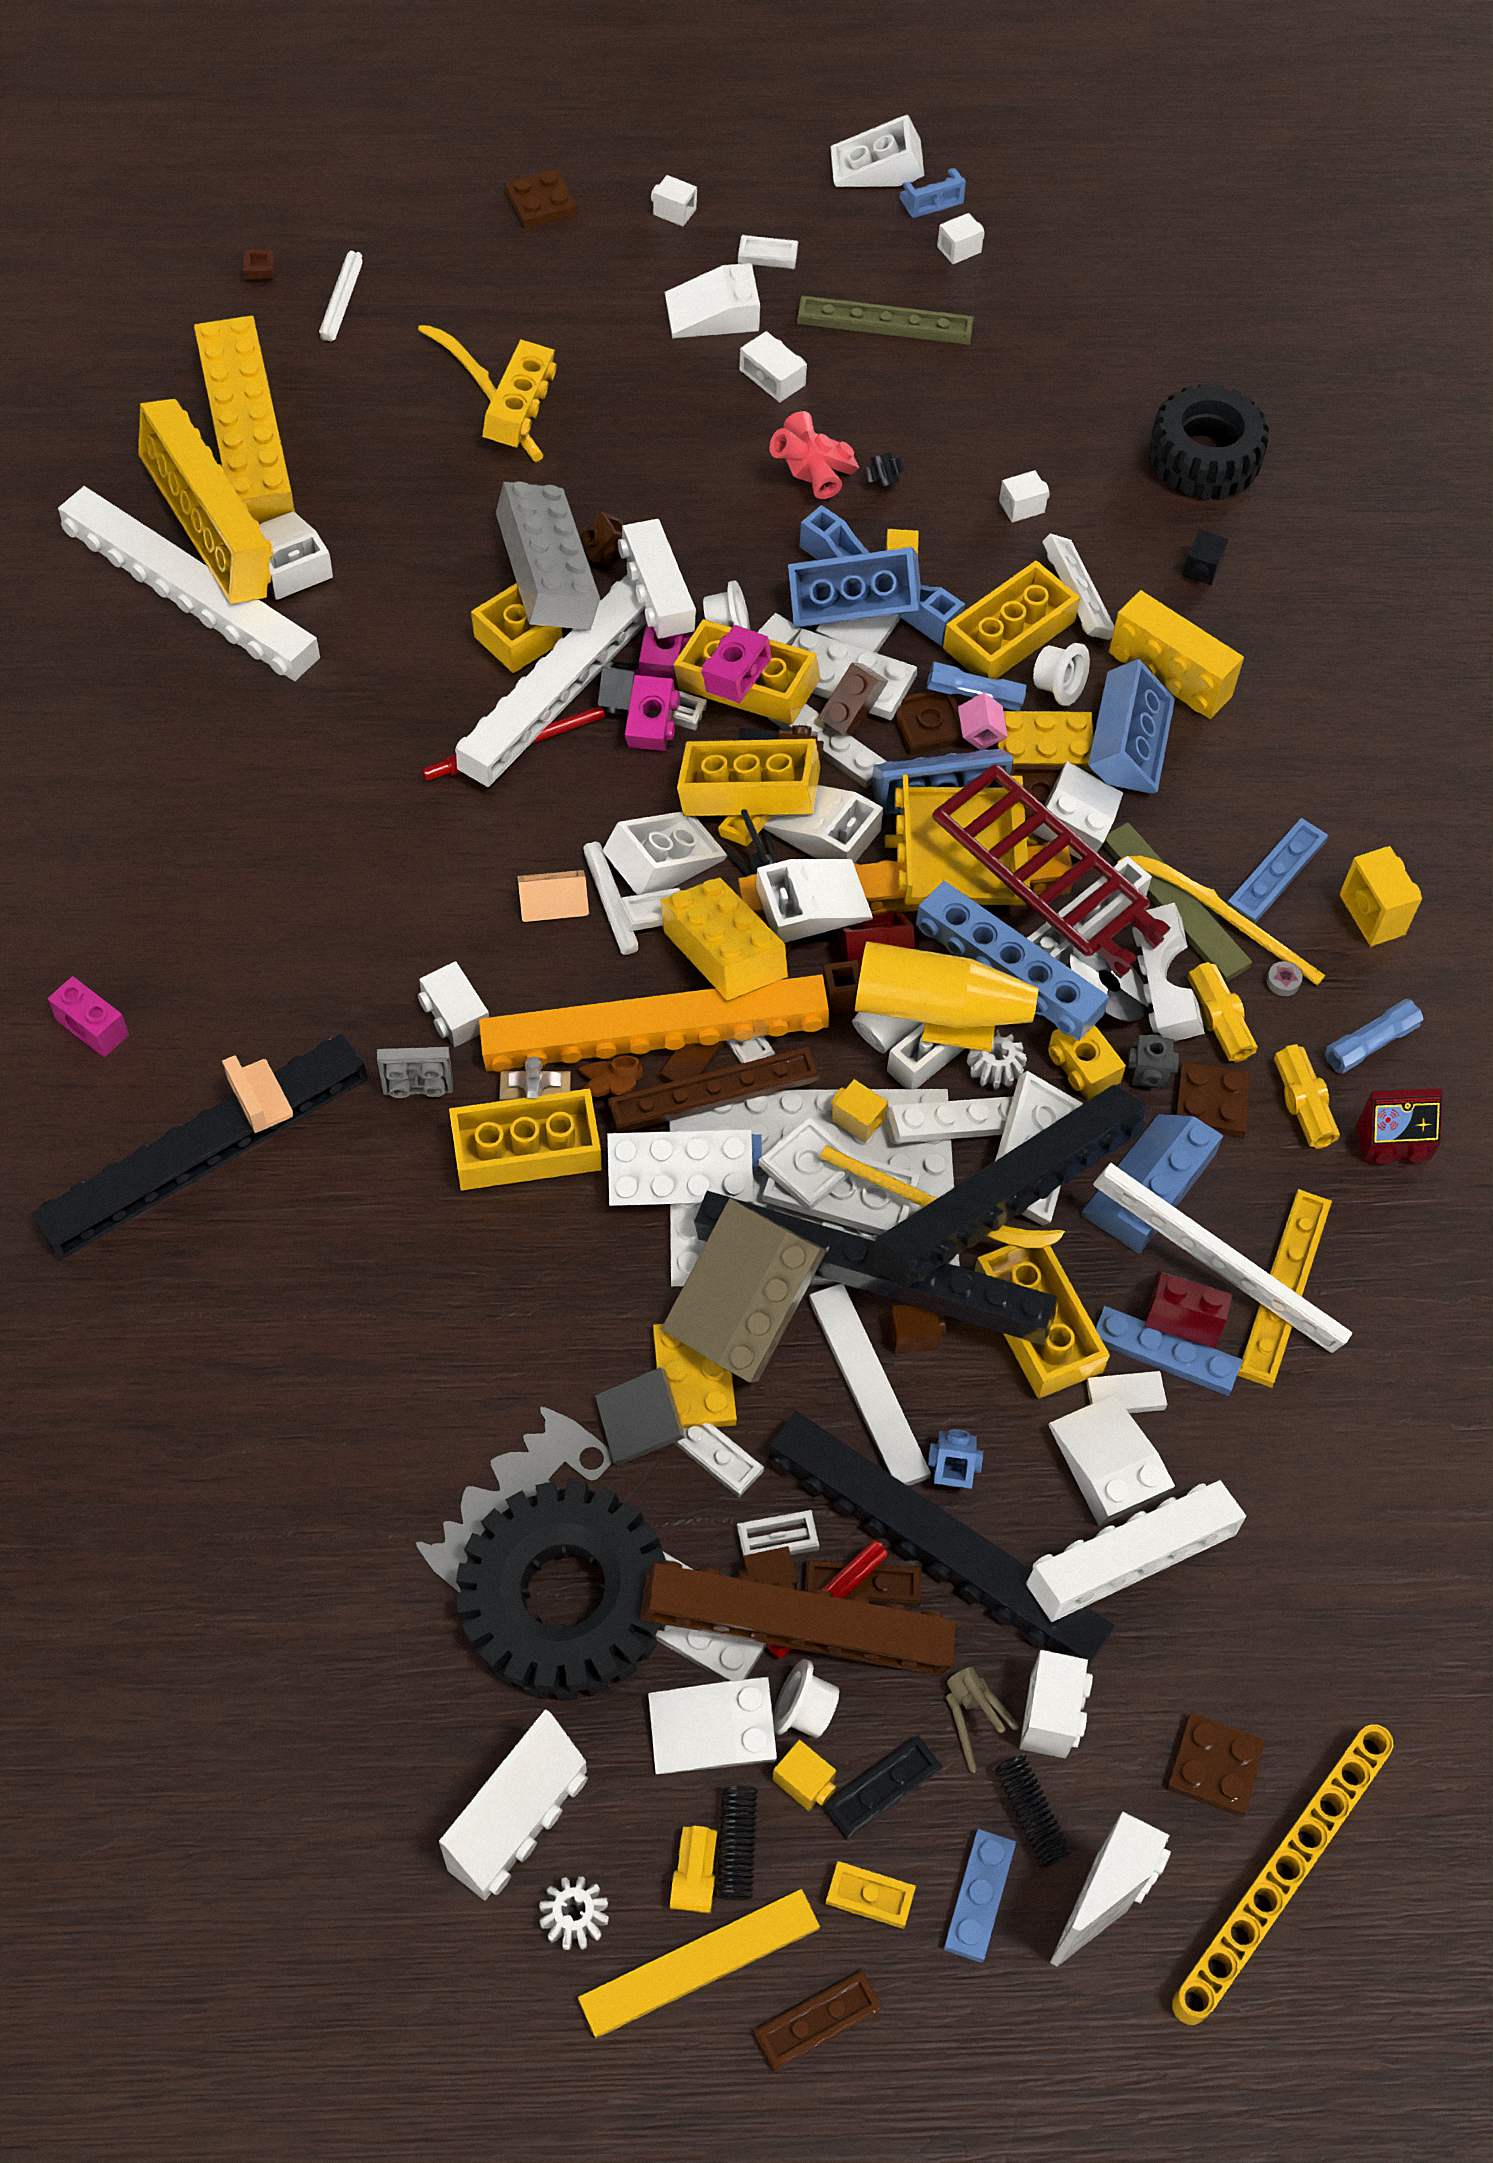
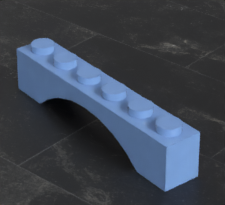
[799,505,965,646]

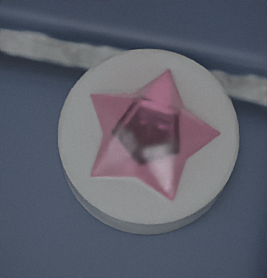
[1266,961,1302,996]

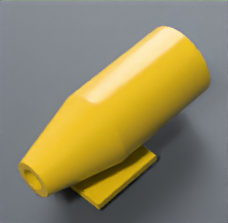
[855,941,1039,1052]

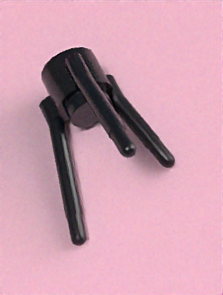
[722,809,778,877]

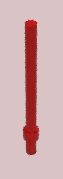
[422,706,605,781]

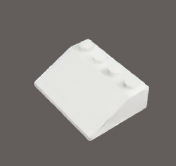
[439,1709,588,1901]
[1050,1812,1171,1966]

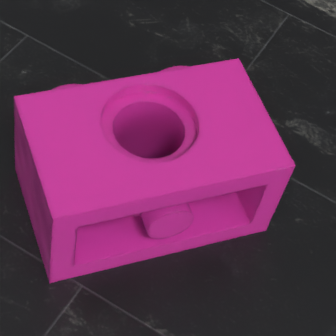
[639,622,691,686]
[702,625,772,704]
[625,675,680,751]
[47,976,129,1058]

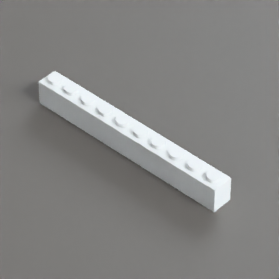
[58,486,320,682]
[455,574,647,788]
[887,856,1152,1090]

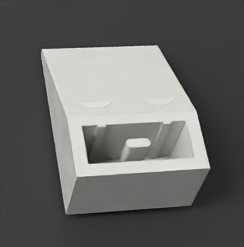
[259,511,333,600]
[763,785,883,864]
[755,859,873,943]

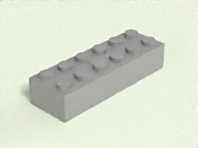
[496,481,600,630]

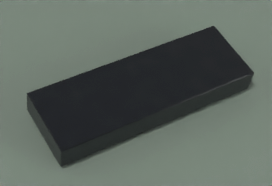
[823,1735,943,1840]

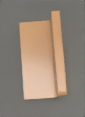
[517,870,589,922]
[222,1055,293,1133]

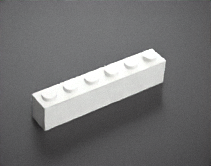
[1026,1480,1247,1622]

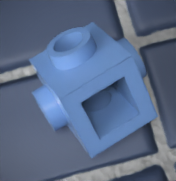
[928,1429,983,1489]

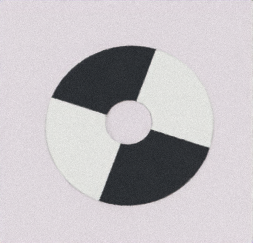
[1070,947,1149,1021]

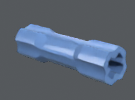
[926,661,1027,711]
[1324,999,1424,1074]

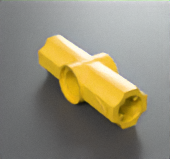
[1187,962,1258,1063]
[1274,1044,1340,1149]

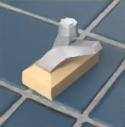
[499,1056,571,1101]

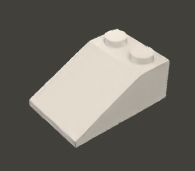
[831,114,924,187]
[665,263,760,339]
[1032,761,1123,860]
[603,811,727,895]
[1048,1394,1175,1526]
[648,1677,777,1775]

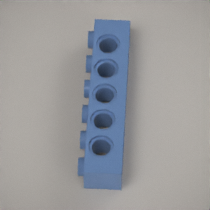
[916,881,1109,1041]

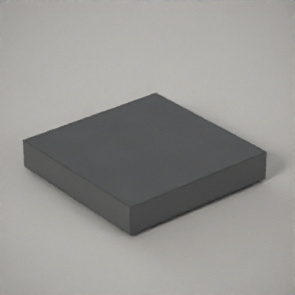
[595,1367,685,1466]

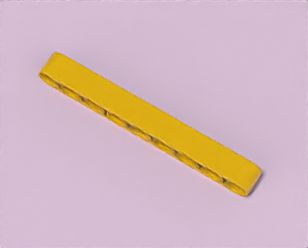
[1172,1724,1393,2025]

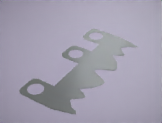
[416,1407,613,1593]

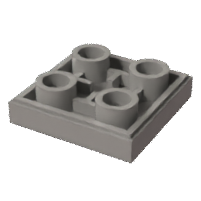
[377,1047,453,1098]

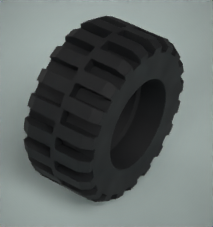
[1149,384,1270,500]

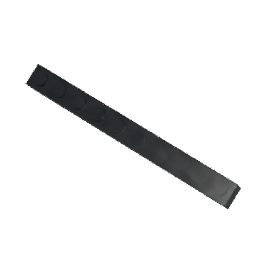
[31,1033,367,1261]
[872,1084,1146,1289]
[694,1190,1057,1346]
[768,1411,1115,1671]

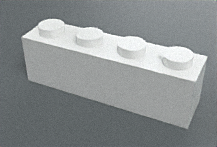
[618,518,696,639]

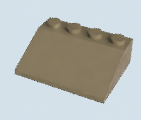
[661,1198,827,1383]

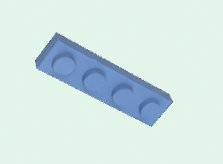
[1227,818,1329,924]
[1096,1306,1242,1396]

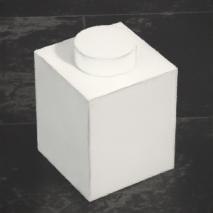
[651,175,697,226]
[937,213,984,264]
[999,471,1050,522]

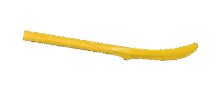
[418,325,543,462]
[1116,856,1325,986]
[819,1145,1065,1249]

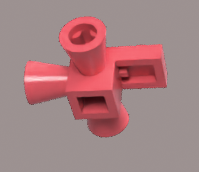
[770,411,859,499]

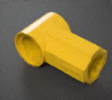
[670,1826,717,1913]

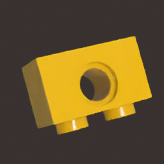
[1048,1025,1126,1101]

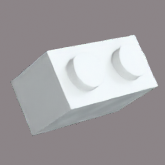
[740,331,807,402]
[418,961,489,1047]

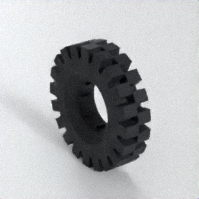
[456,1480,666,1700]

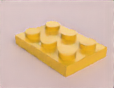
[996,711,1094,771]
[653,1324,737,1429]

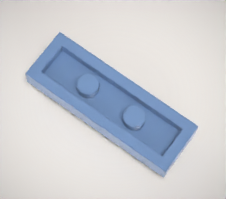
[943,1829,1016,1963]

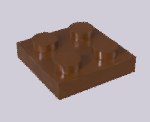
[504,168,578,229]
[1175,1061,1251,1138]
[1166,1712,1266,1818]

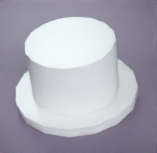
[703,580,750,630]
[1033,643,1090,706]
[772,1659,839,1738]

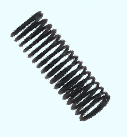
[994,1754,1072,1868]
[717,1784,758,1900]

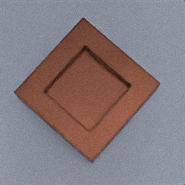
[243,250,275,279]

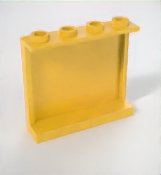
[895,774,1030,905]

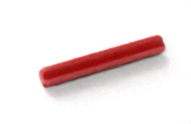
[766,1540,888,1659]

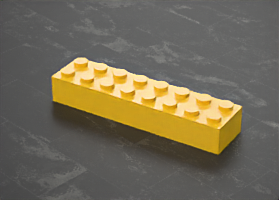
[194,315,295,523]
[138,399,273,604]

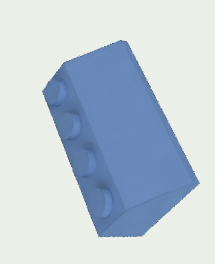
[788,547,921,628]
[1088,658,1175,794]
[871,749,1013,815]
[1081,1114,1223,1254]

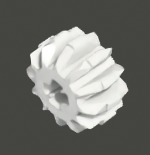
[967,1030,1027,1091]
[539,1877,608,1950]

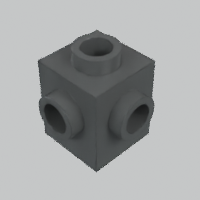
[1127,1034,1179,1089]

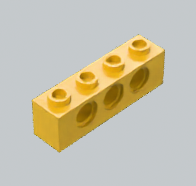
[482,339,557,448]

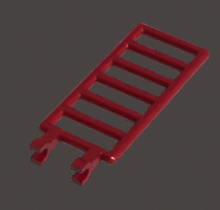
[932,764,1171,979]

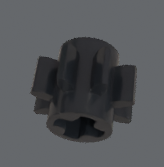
[865,452,905,488]

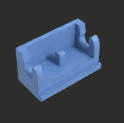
[900,168,966,218]

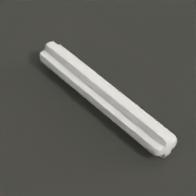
[319,251,363,342]
[583,841,638,955]

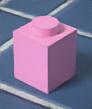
[958,692,1008,750]

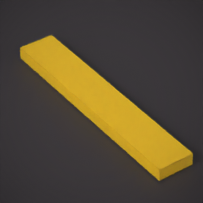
[1237,1189,1332,1388]
[578,1889,820,2039]

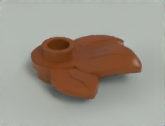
[579,1055,643,1097]

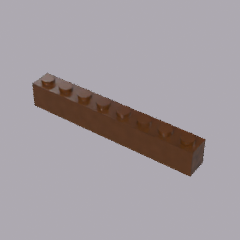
[640,1560,956,1676]

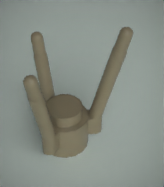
[945,1667,1019,1773]

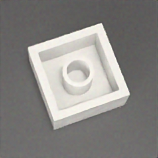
[1019,1650,1093,1759]

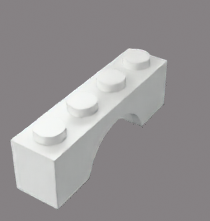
[1133,903,1205,1042]

